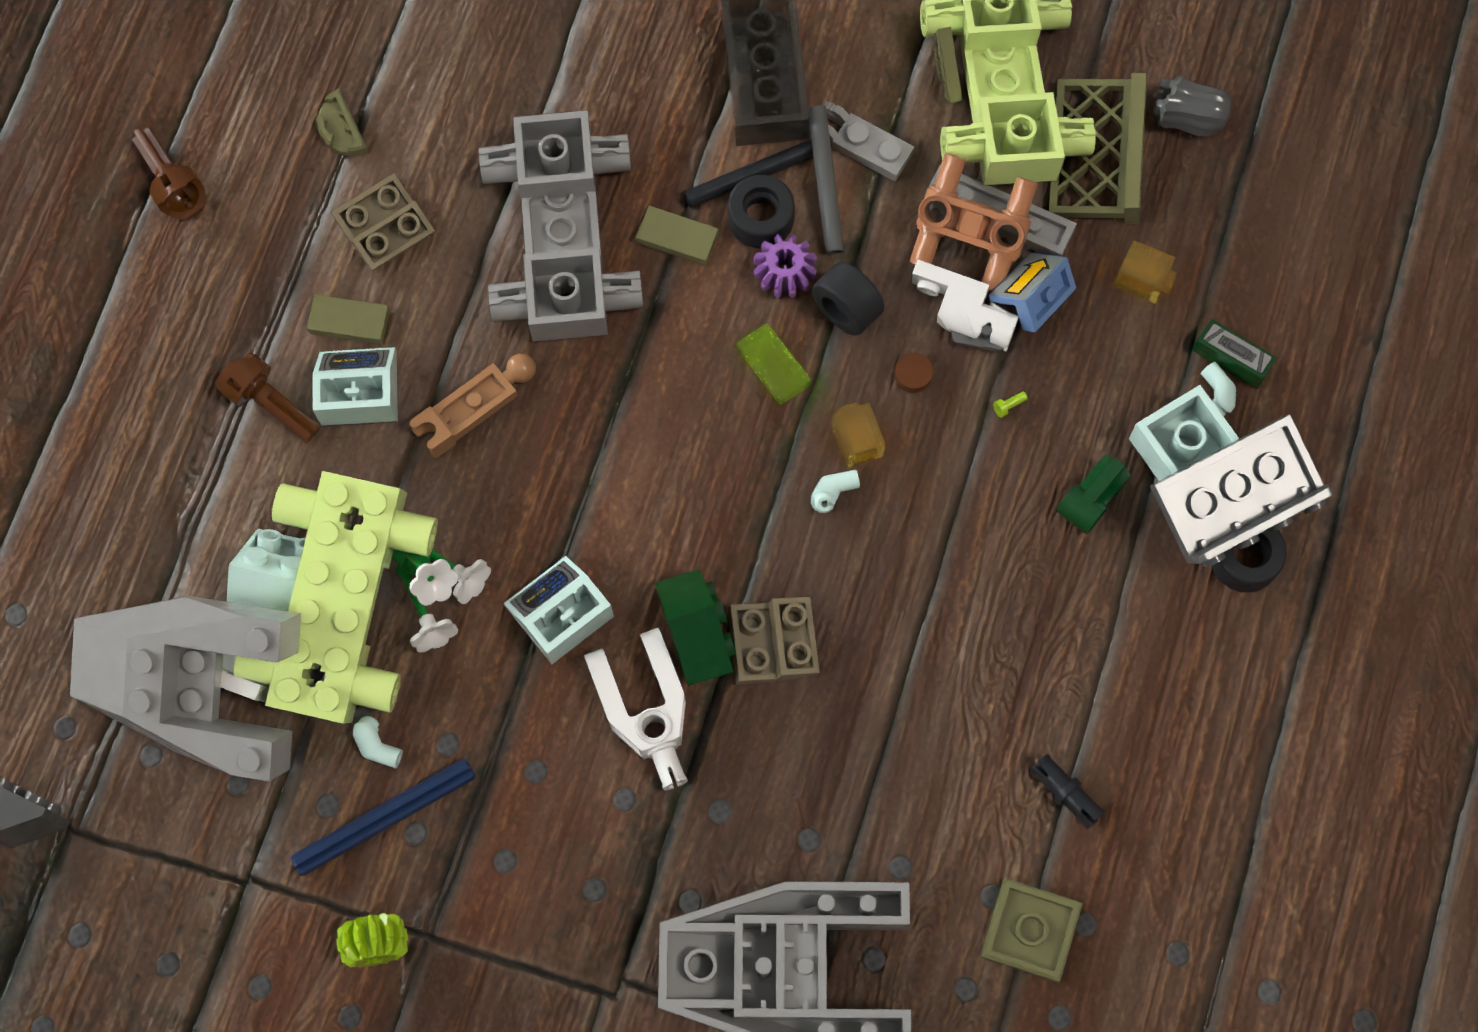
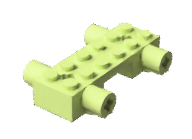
[920,0,1096,185]
[234,471,438,724]

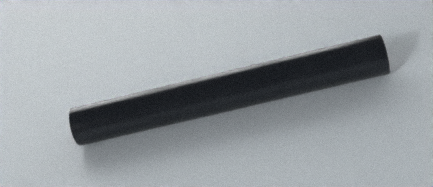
[684,139,814,208]

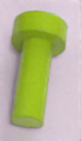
[993,391,1028,418]

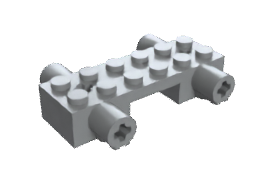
[479,110,643,342]

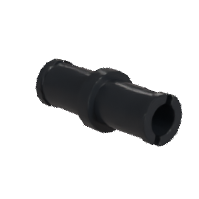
[1030,754,1106,830]

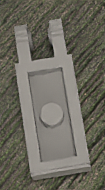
[808,101,915,181]

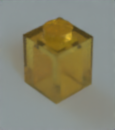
[1114,240,1177,304]
[832,403,885,468]

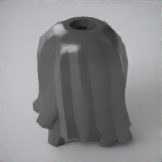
[1152,76,1231,136]

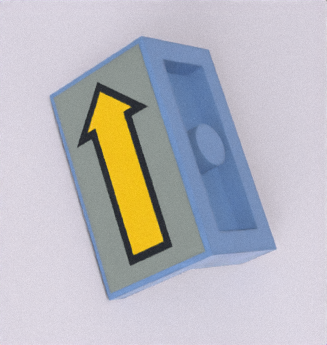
[989,253,1076,332]

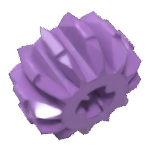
[754,234,817,299]

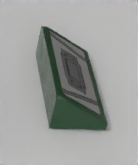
[1192,319,1278,389]

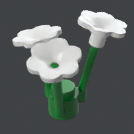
[392,548,491,652]

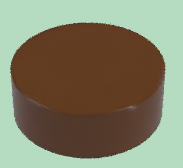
[895,353,933,393]

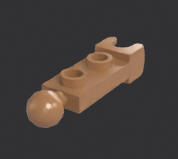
[409,353,536,458]

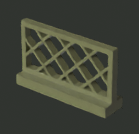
[1049,73,1147,224]

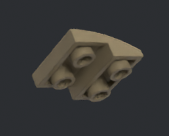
[331,173,435,272]
[727,597,820,685]

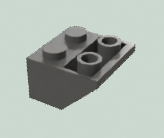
[0,777,70,848]

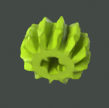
[336,913,408,968]

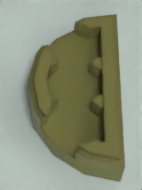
[934,27,962,103]
[316,88,368,156]

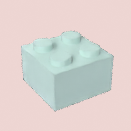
[1129,385,1239,481]

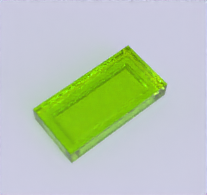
[736,323,811,405]

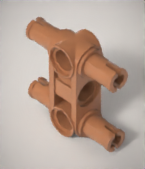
[909,153,1038,291]

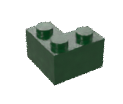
[655,569,736,686]

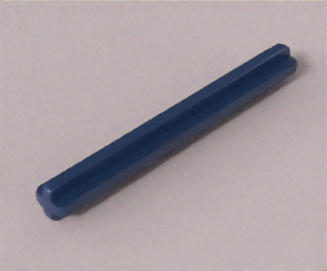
[291,759,475,876]

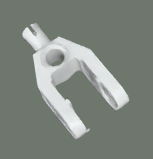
[584,628,688,790]

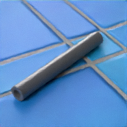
[808,105,844,255]

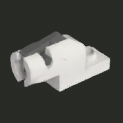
[912,260,1019,352]

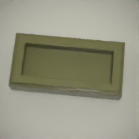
[636,206,719,266]
[307,294,390,345]

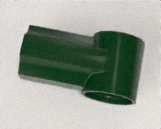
[1056,455,1131,535]

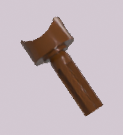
[132,127,206,221]
[215,353,321,443]

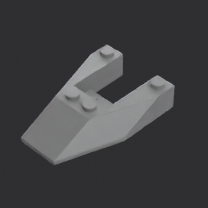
[70,596,301,782]
[658,882,911,1032]

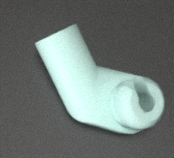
[1200,362,1236,416]
[811,469,860,513]
[353,716,403,768]

